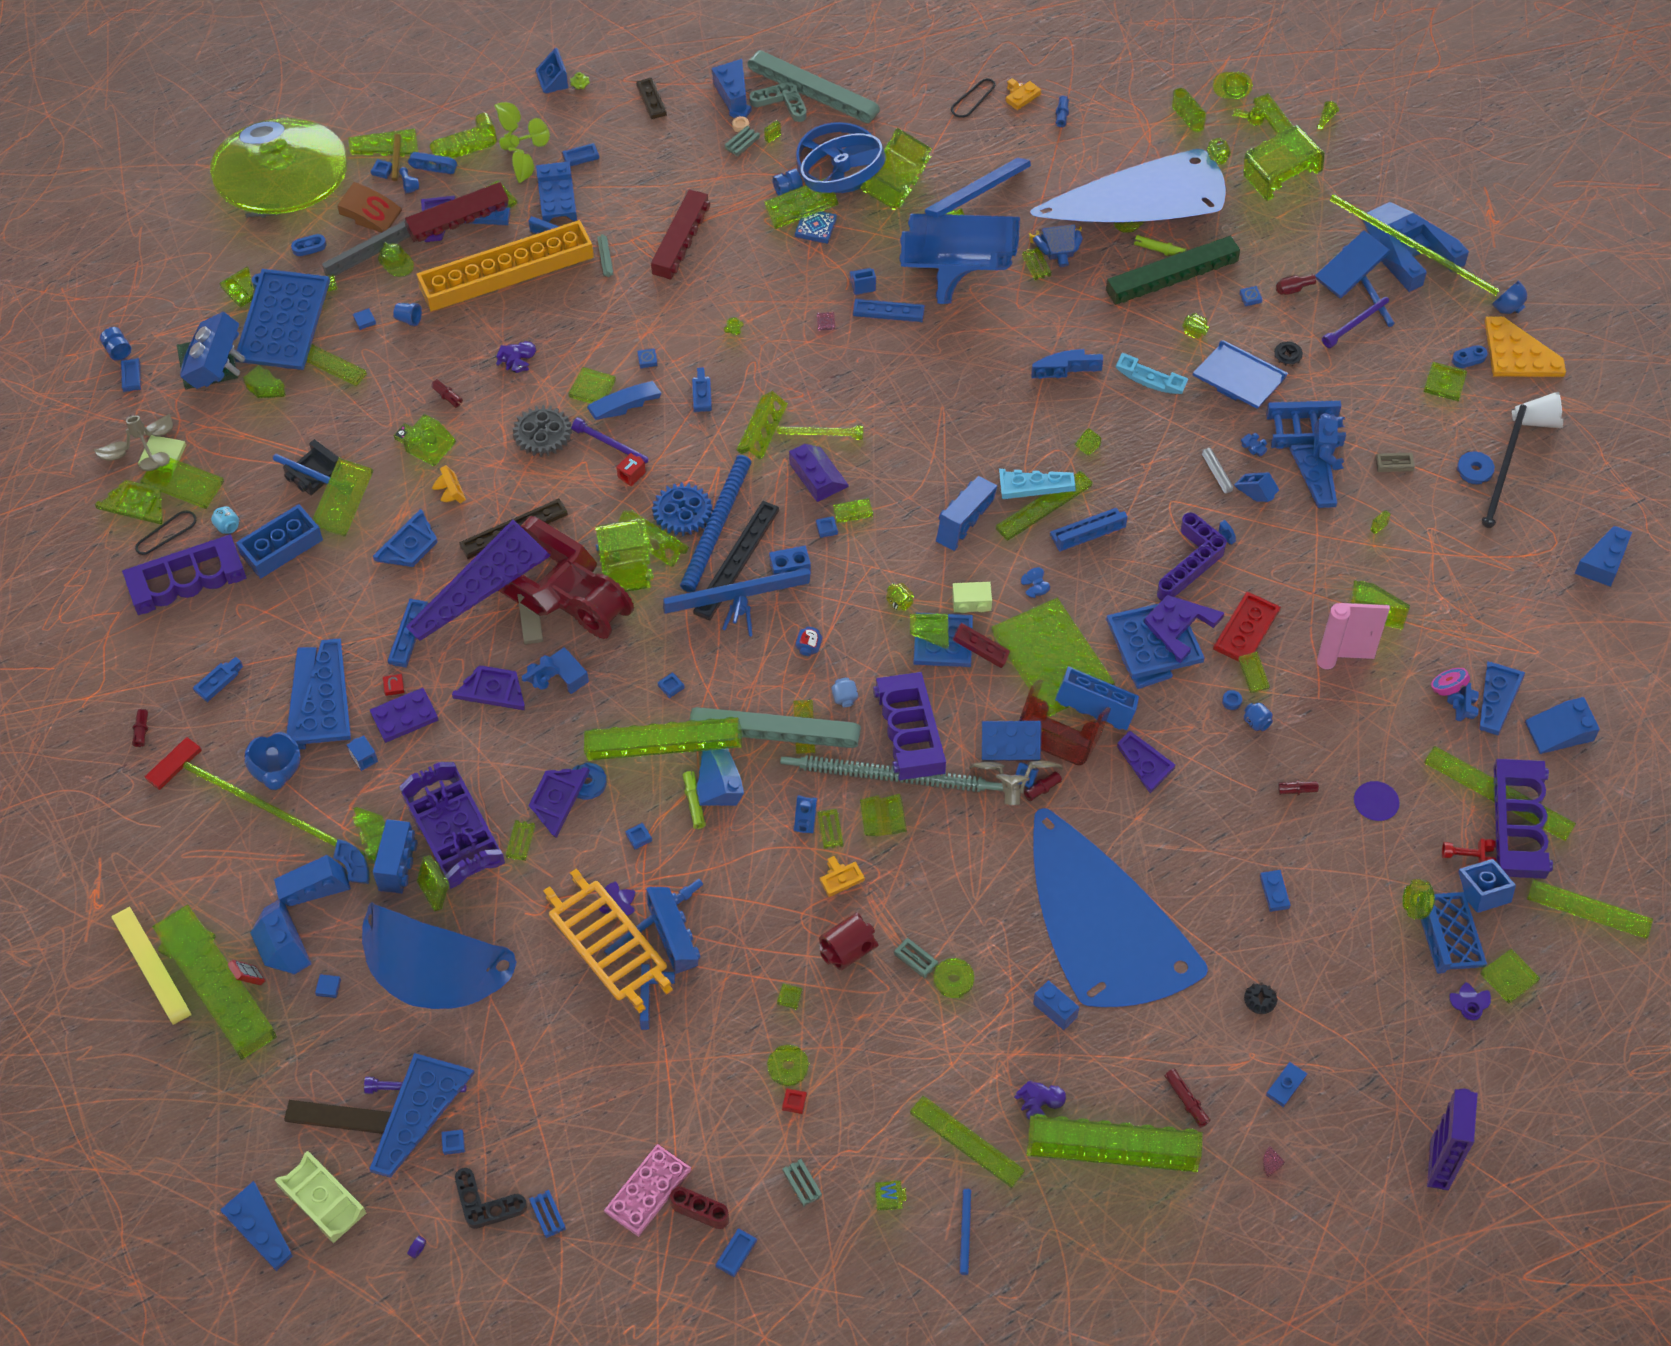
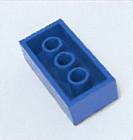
[236,504,323,579]

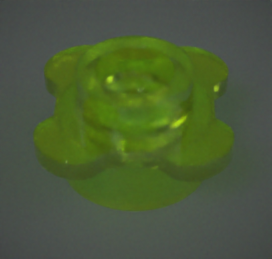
[724,318,744,335]

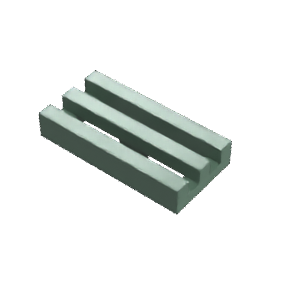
[725,126,760,157]
[894,938,938,979]
[782,1159,822,1207]

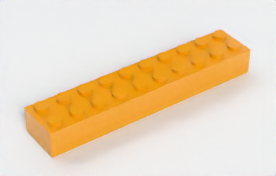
[416,220,594,312]

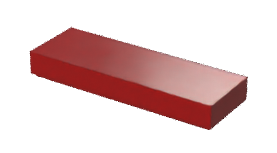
[144,737,202,790]

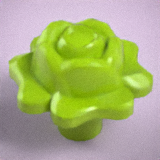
[570,72,590,89]

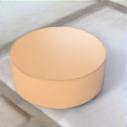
[732,116,749,133]

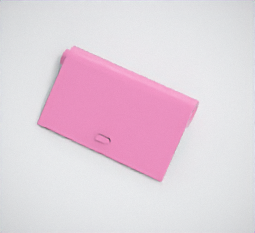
[1317,603,1390,669]

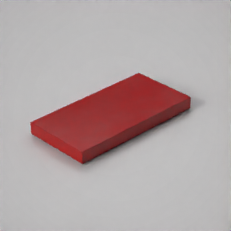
[1213,591,1281,665]

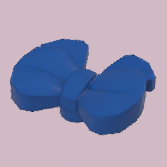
[1021,567,1050,598]

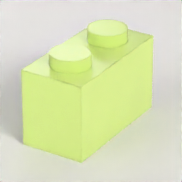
[952,582,992,613]

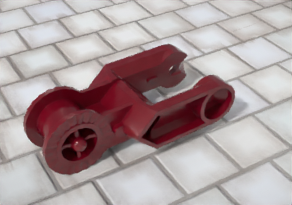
[498,516,634,639]

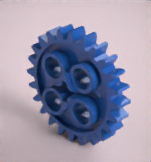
[652,482,712,536]

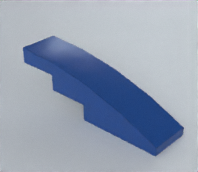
[587,381,661,420]

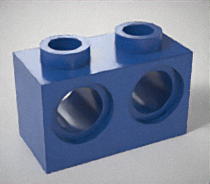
[769,545,811,575]

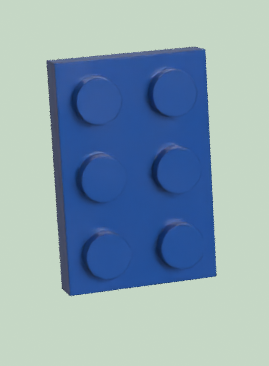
[982,721,1041,761]

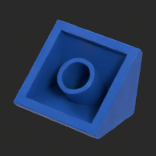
[535,47,568,93]

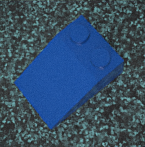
[1525,697,1600,754]

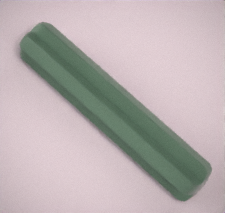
[597,234,613,277]

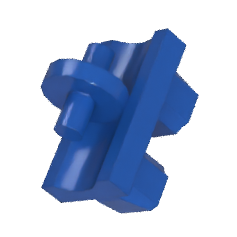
[522,655,560,690]
[1447,683,1479,721]
[794,795,817,833]

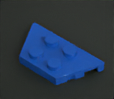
[373,509,438,567]

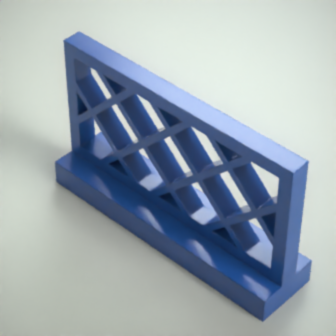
[1415,891,1487,974]

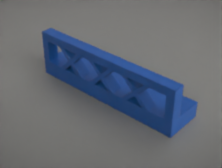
[1050,508,1128,552]

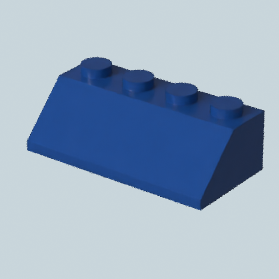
[1055,666,1139,730]
[646,887,701,974]

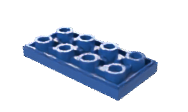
[1315,230,1390,299]

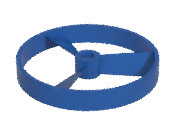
[796,122,878,193]
[801,134,886,193]

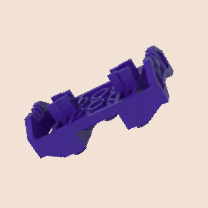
[399,762,505,889]

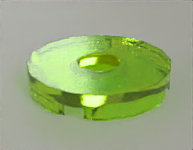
[1403,879,1435,920]
[933,958,974,998]
[767,1045,809,1086]

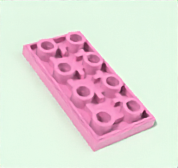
[604,1144,691,1237]

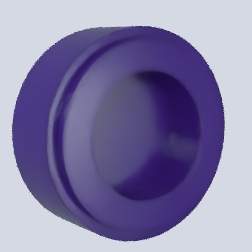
[407,1236,426,1259]

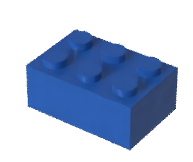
[373,819,418,894]

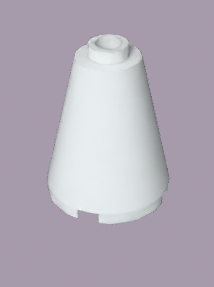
[1512,392,1563,428]

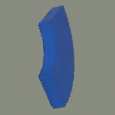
[333,839,370,884]

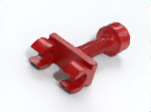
[1442,838,1497,863]

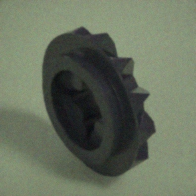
[1274,341,1303,366]
[1244,982,1278,1014]

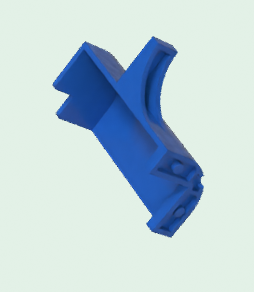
[900,214,1020,304]

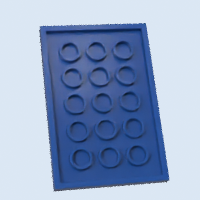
[234,269,330,370]

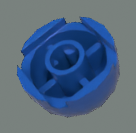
[1492,280,1528,315]

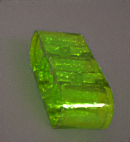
[1172,88,1206,132]

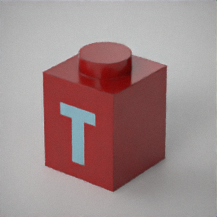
[616,453,646,487]

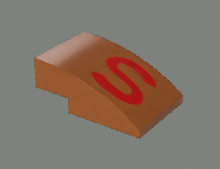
[337,182,402,233]

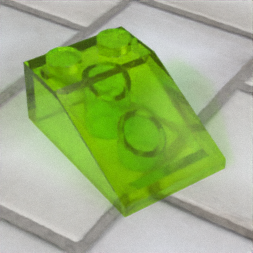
[1348,580,1410,629]

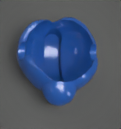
[244,732,301,790]

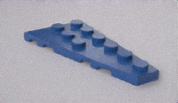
[292,638,351,745]
[369,1053,475,1178]

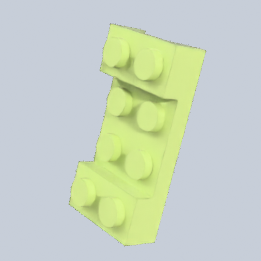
[275,1151,366,1243]

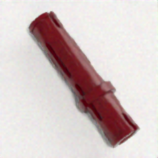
[1164,1068,1211,1128]

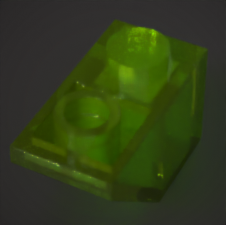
[243,365,286,398]

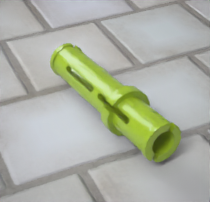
[1134,235,1187,256]
[682,771,706,829]

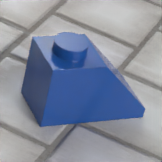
[1234,472,1279,502]

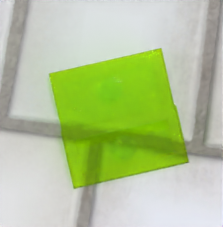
[860,794,907,836]

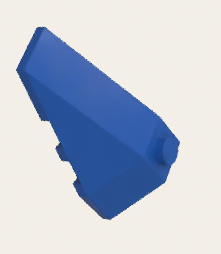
[696,737,744,806]

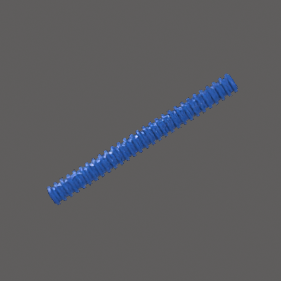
[680,455,752,592]

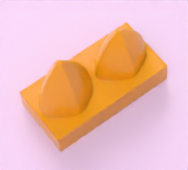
[432,465,466,503]

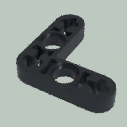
[455,1168,527,1229]

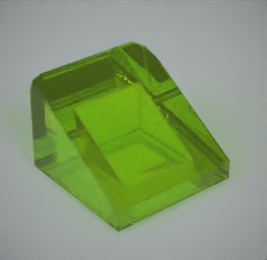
[1075,428,1101,455]

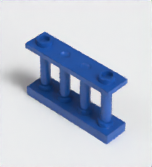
[1266,401,1346,449]

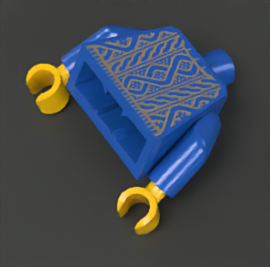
[1029,224,1083,267]

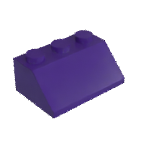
[789,444,849,502]

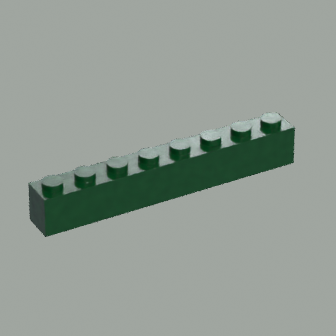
[1106,235,1240,305]

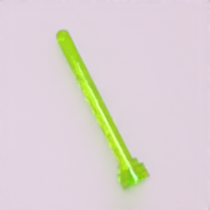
[777,425,864,440]

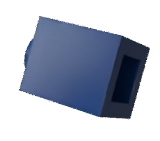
[347,735,378,771]

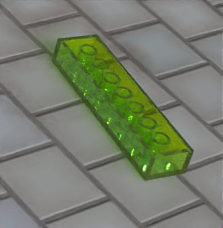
[152,904,277,1060]
[1026,1114,1203,1172]

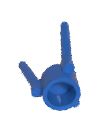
[722,595,752,637]

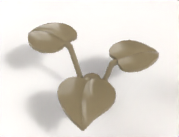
[94,413,173,471]
[969,760,1063,805]

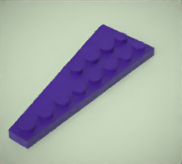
[406,520,551,641]

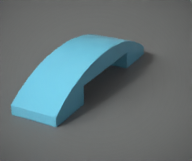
[1115,353,1188,394]

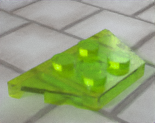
[95,480,163,525]

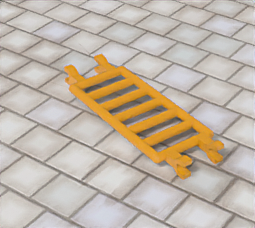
[543,868,673,1014]

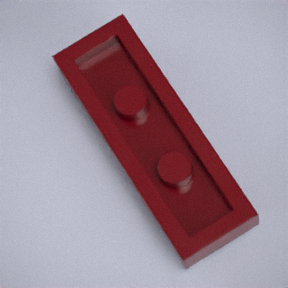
[952,623,1010,668]

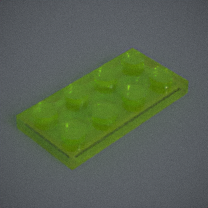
[764,177,839,229]

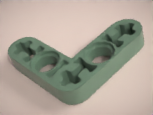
[749,82,807,122]

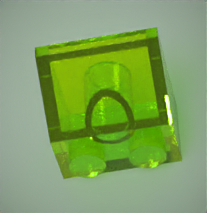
[402,414,456,467]

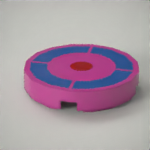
[1431,668,1470,696]

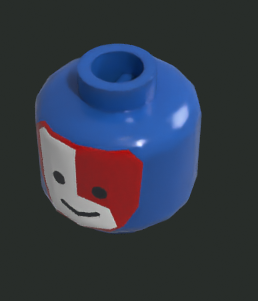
[795,627,823,656]

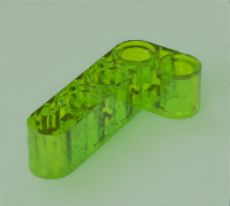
[430,113,497,159]

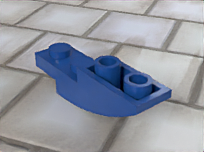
[1031,349,1103,379]

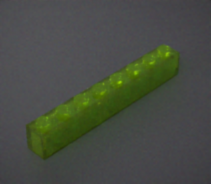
[584,717,742,761]

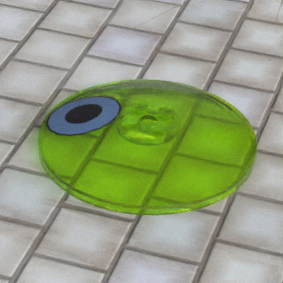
[210,118,347,214]

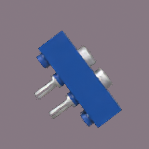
[180,311,245,389]

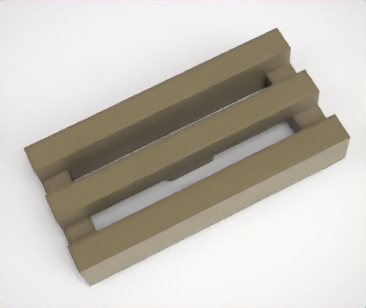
[1375,453,1415,472]

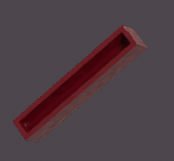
[405,182,509,242]
[651,189,710,279]

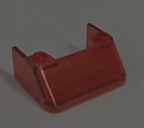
[1019,679,1111,766]

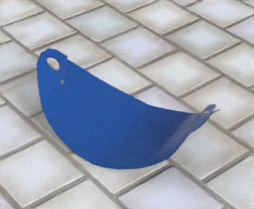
[362,902,517,1009]

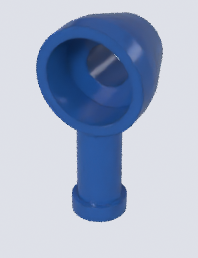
[399,167,419,193]

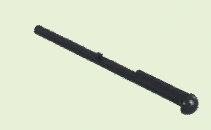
[1482,404,1527,528]

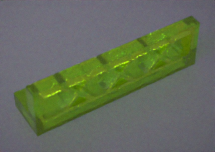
[737,391,788,460]
[615,510,689,567]

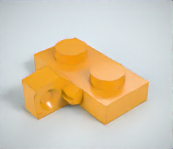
[1006,78,1041,110]
[820,856,865,897]

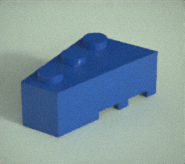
[712,59,747,113]
[1574,526,1632,587]
[274,855,351,907]

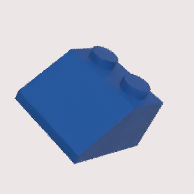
[1458,859,1516,913]

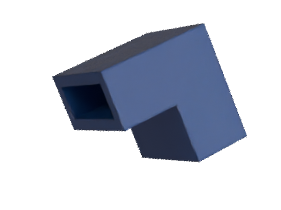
[850,268,876,295]

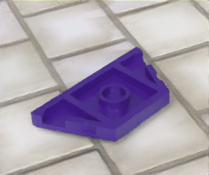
[452,665,525,711]
[528,767,590,838]

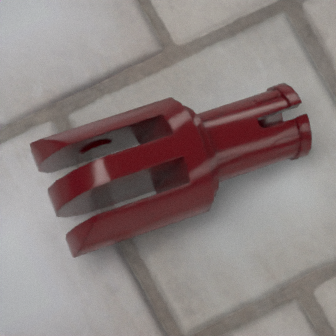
[1276,274,1316,295]

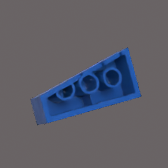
[936,476,997,551]

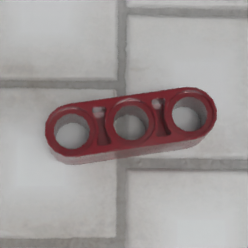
[670,1187,729,1229]

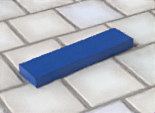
[853,299,925,322]
[388,599,428,668]

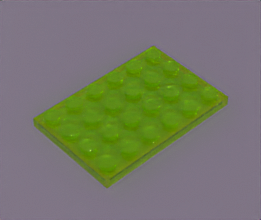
[991,597,1115,717]

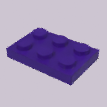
[370,687,439,743]

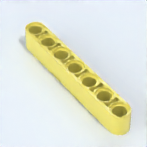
[111,906,192,1025]

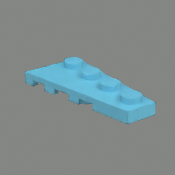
[999,469,1076,499]

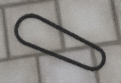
[951,78,996,118]
[135,510,197,555]

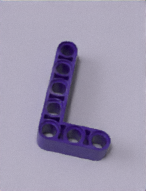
[1157,512,1227,601]

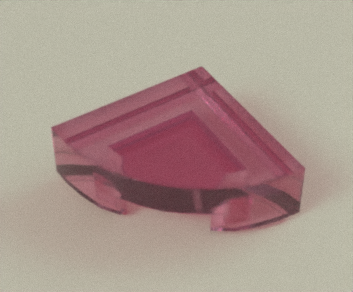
[1263,1147,1285,1177]

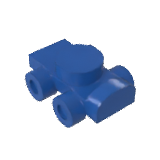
[1241,433,1267,457]

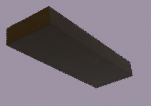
[636,77,667,120]

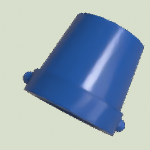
[393,303,422,326]

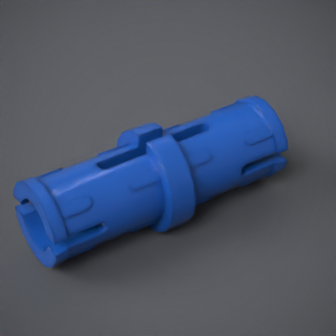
[1055,96,1069,127]

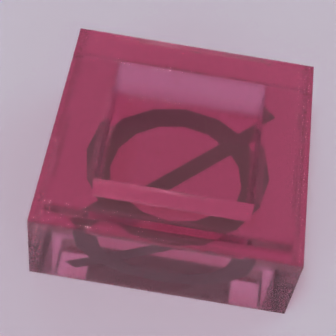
[817,312,835,330]

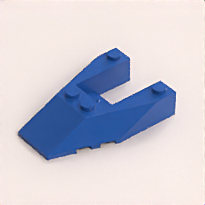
[1362,202,1469,292]

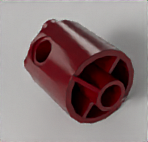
[819,912,879,971]

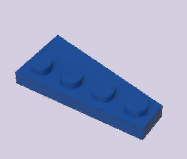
[1290,444,1337,508]
[1480,661,1525,736]
[220,1181,293,1271]

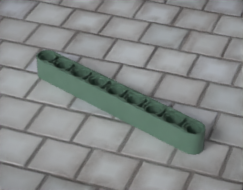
[747,50,880,123]
[688,707,861,748]

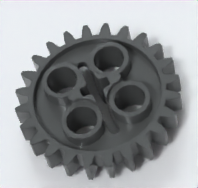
[513,405,572,457]

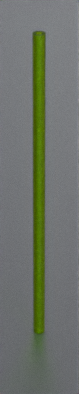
[1330,194,1500,295]
[183,761,365,857]

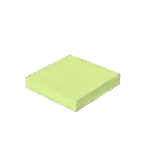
[138,435,186,474]

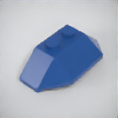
[250,899,312,975]

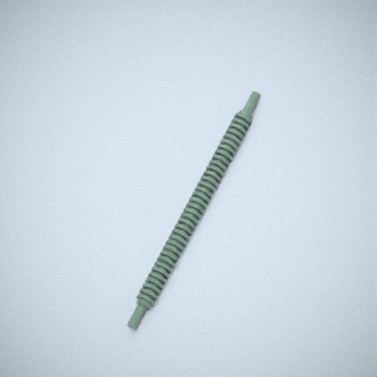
[780,755,1003,792]

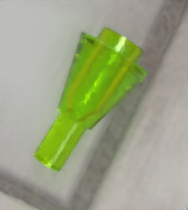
[1317,101,1339,130]

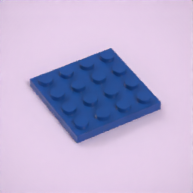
[1106,604,1205,679]

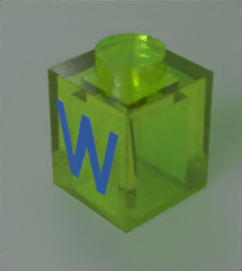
[875,1180,907,1211]

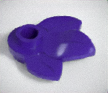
[599,881,635,916]
[1449,982,1491,1021]

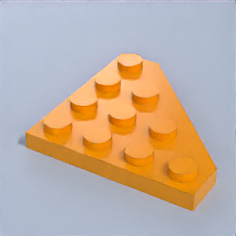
[1485,317,1566,377]

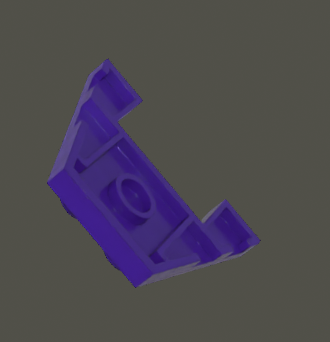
[1144,595,1224,663]

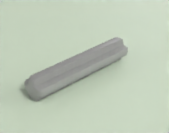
[1202,448,1233,494]

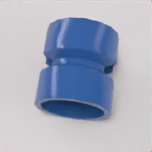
[772,168,803,197]
[100,327,132,361]

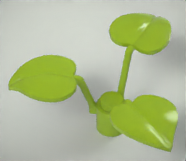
[494,102,550,183]

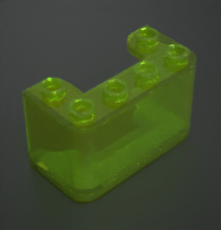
[1243,125,1325,201]
[860,128,932,210]
[595,518,654,592]

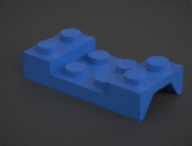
[536,161,577,222]

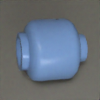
[831,678,859,708]

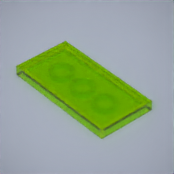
[140,457,224,509]
[312,458,374,537]

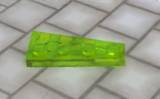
[348,128,418,157]

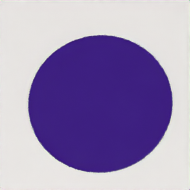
[1354,781,1400,821]

